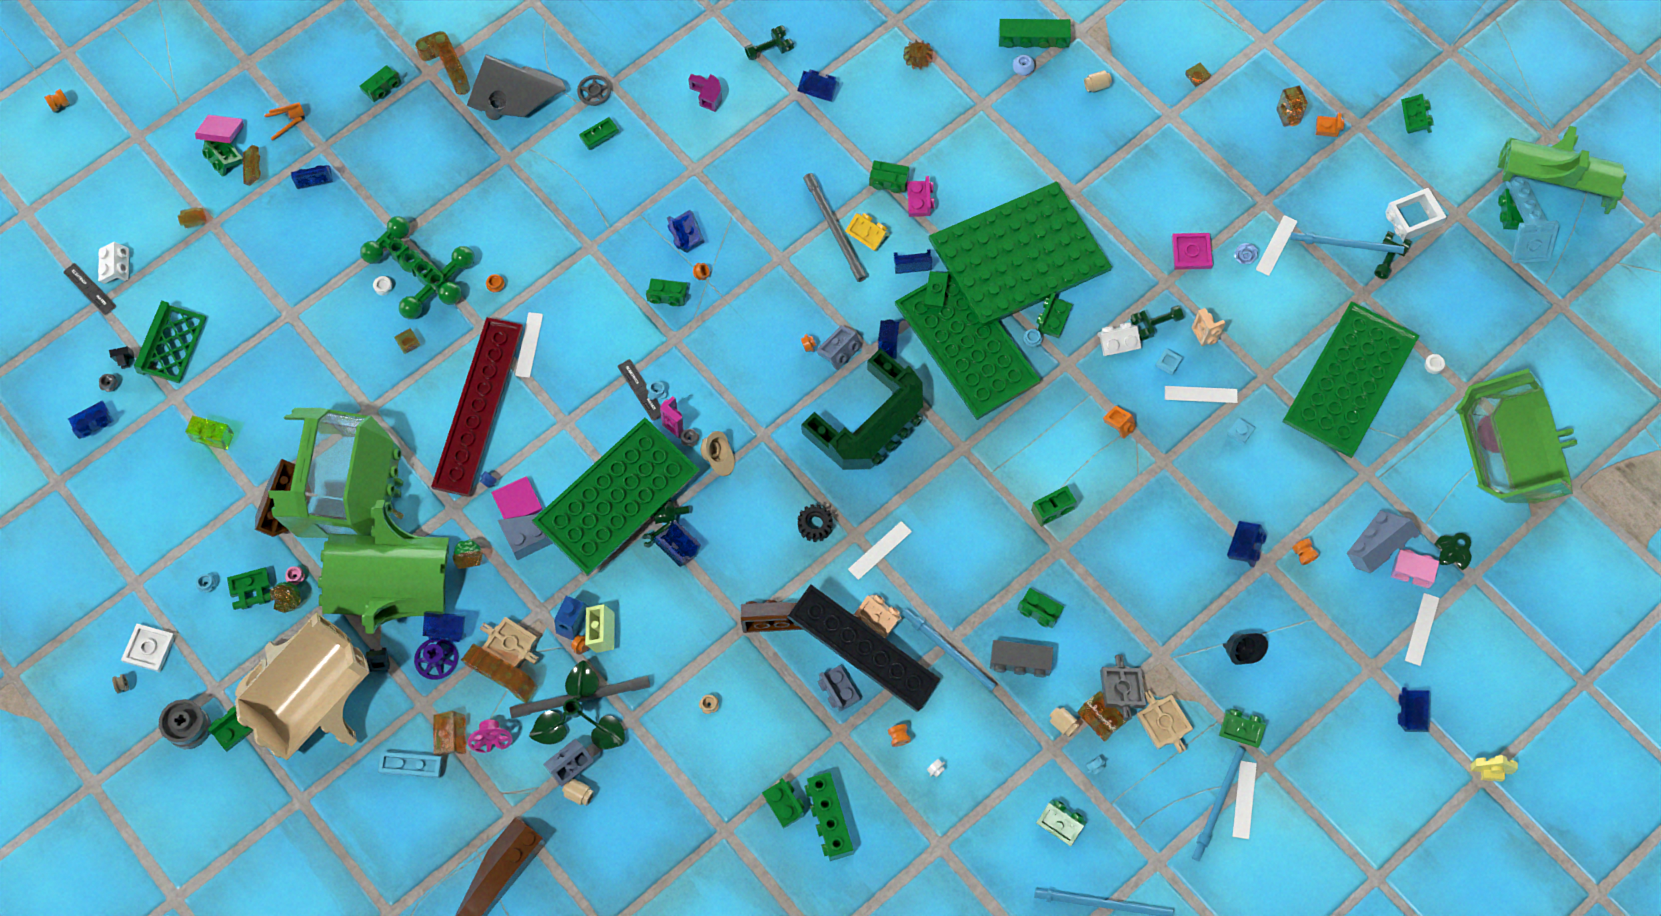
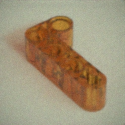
[415,31,470,95]
[461,644,538,703]

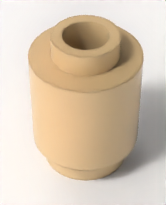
[1084,70,1112,92]
[1050,707,1080,737]
[562,778,594,806]

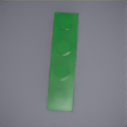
[999,19,1071,48]

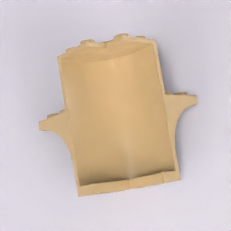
[235,612,369,760]

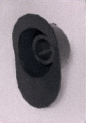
[1223,633,1268,665]

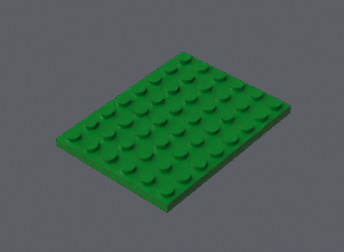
[929,181,1112,327]

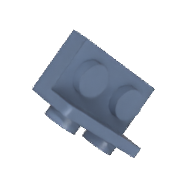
[816,325,862,370]
[817,665,860,712]

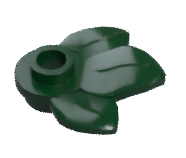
[1434,533,1472,570]

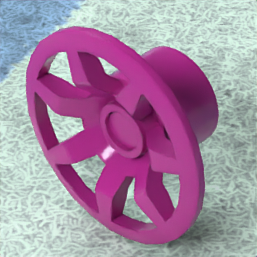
[468,719,512,753]

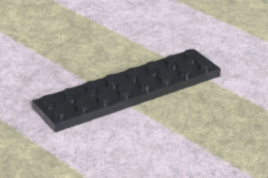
[787,584,940,712]

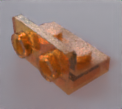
[1078,691,1127,741]
[433,711,466,756]

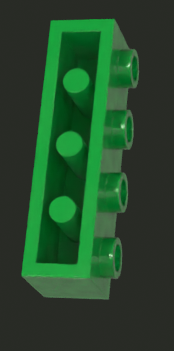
[804,772,854,861]

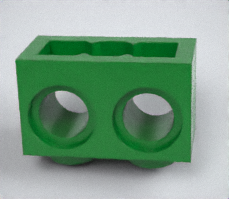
[1031,485,1077,526]

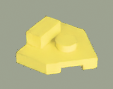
[1470,755,1518,782]

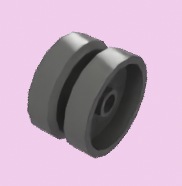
[159,699,211,750]

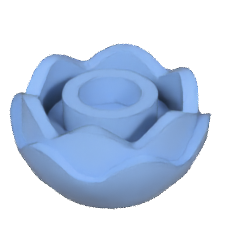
[1012,55,1035,76]
[1235,243,1258,264]

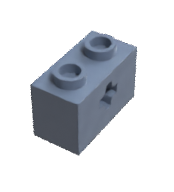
[543,738,594,787]

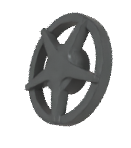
[577,75,611,106]

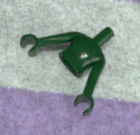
[643,499,689,548]

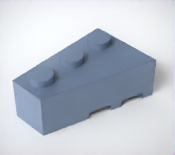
[1347,510,1420,573]
[498,514,553,560]

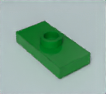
[579,117,619,150]
[924,271,948,309]

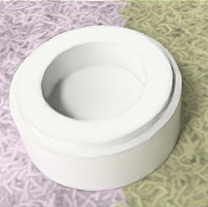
[373,276,393,296]
[1424,354,1445,374]

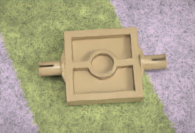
[480,617,539,672]
[1136,690,1193,754]

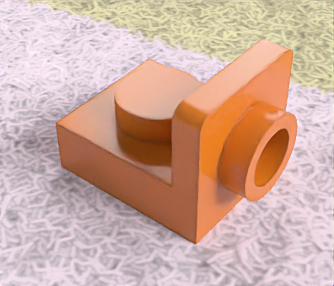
[1316,112,1344,137]
[1103,406,1136,439]

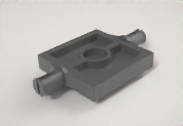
[1100,655,1146,721]

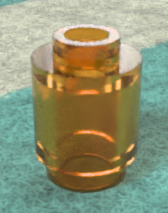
[177,207,207,229]

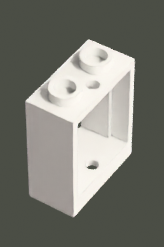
[1385,188,1447,242]

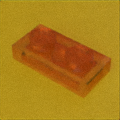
[243,145,261,186]

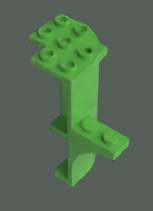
[1497,126,1627,214]
[318,500,449,634]

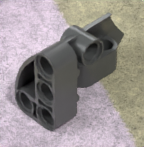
[467,54,566,120]

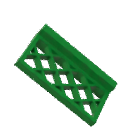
[134,300,206,384]

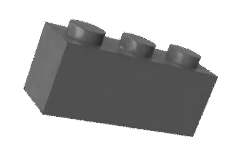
[990,640,1053,678]

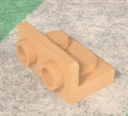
[1191,308,1226,346]
[854,594,903,638]

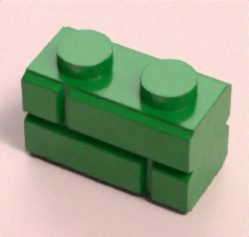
[869,160,909,193]

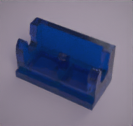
[893,249,932,274]

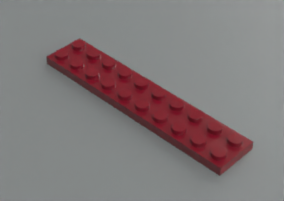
[431,317,523,497]

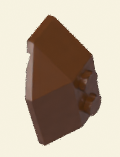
[255,459,309,537]

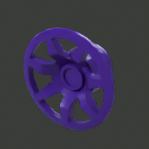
[414,638,458,680]

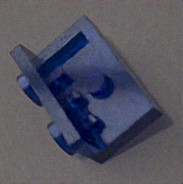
[667,210,705,253]
[68,400,114,439]
[653,520,701,567]
[1397,687,1431,732]

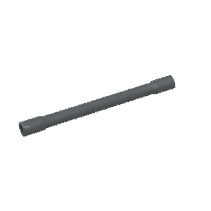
[803,173,867,282]
[510,676,650,719]

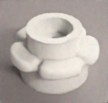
[927,759,945,778]

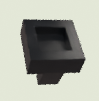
[109,346,134,369]
[366,647,390,672]

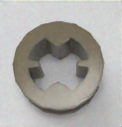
[112,674,129,694]

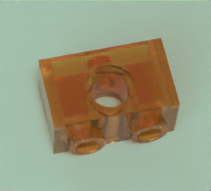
[1276,85,1308,127]

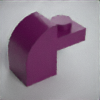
[688,74,722,112]

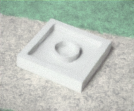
[121,624,175,672]

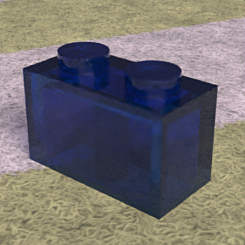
[878,319,899,359]

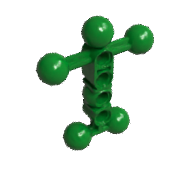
[360,216,475,320]

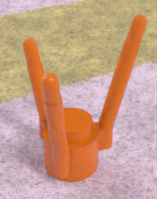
[264,102,305,140]

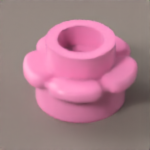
[285,566,305,585]

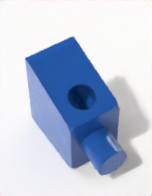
[554,596,589,640]

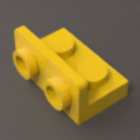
[845,213,890,251]

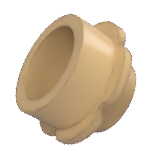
[699,695,719,714]

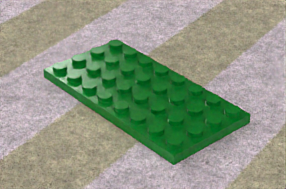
[895,271,1041,420]
[1282,301,1419,458]
[532,417,700,577]

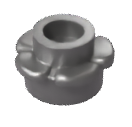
[99,374,118,392]
[680,429,699,447]

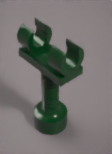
[744,25,794,60]
[1374,231,1412,279]
[1130,305,1184,341]

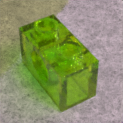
[185,415,234,450]

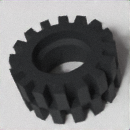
[798,504,833,542]

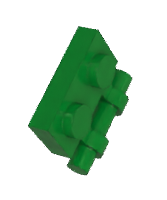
[227,567,273,610]

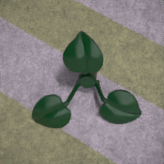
[529,660,625,750]

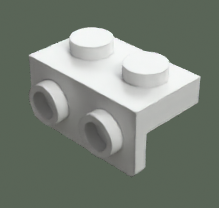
[98,242,129,284]
[1097,323,1141,356]

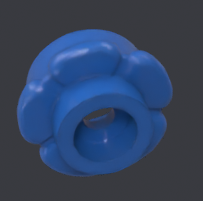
[479,471,497,488]

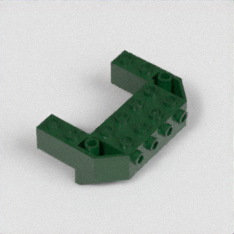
[801,348,923,470]

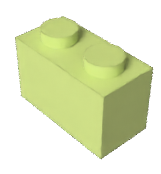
[585,604,615,653]

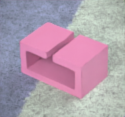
[1390,549,1439,589]

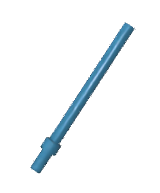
[1290,232,1404,254]
[901,608,997,691]
[1192,748,1245,861]

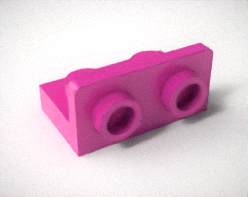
[907,176,934,217]
[660,396,684,438]

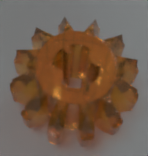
[903,39,933,70]

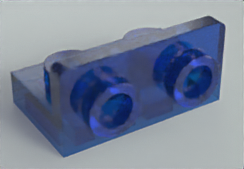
[797,69,839,102]
[291,165,333,189]
[1227,521,1266,567]
[422,611,466,642]

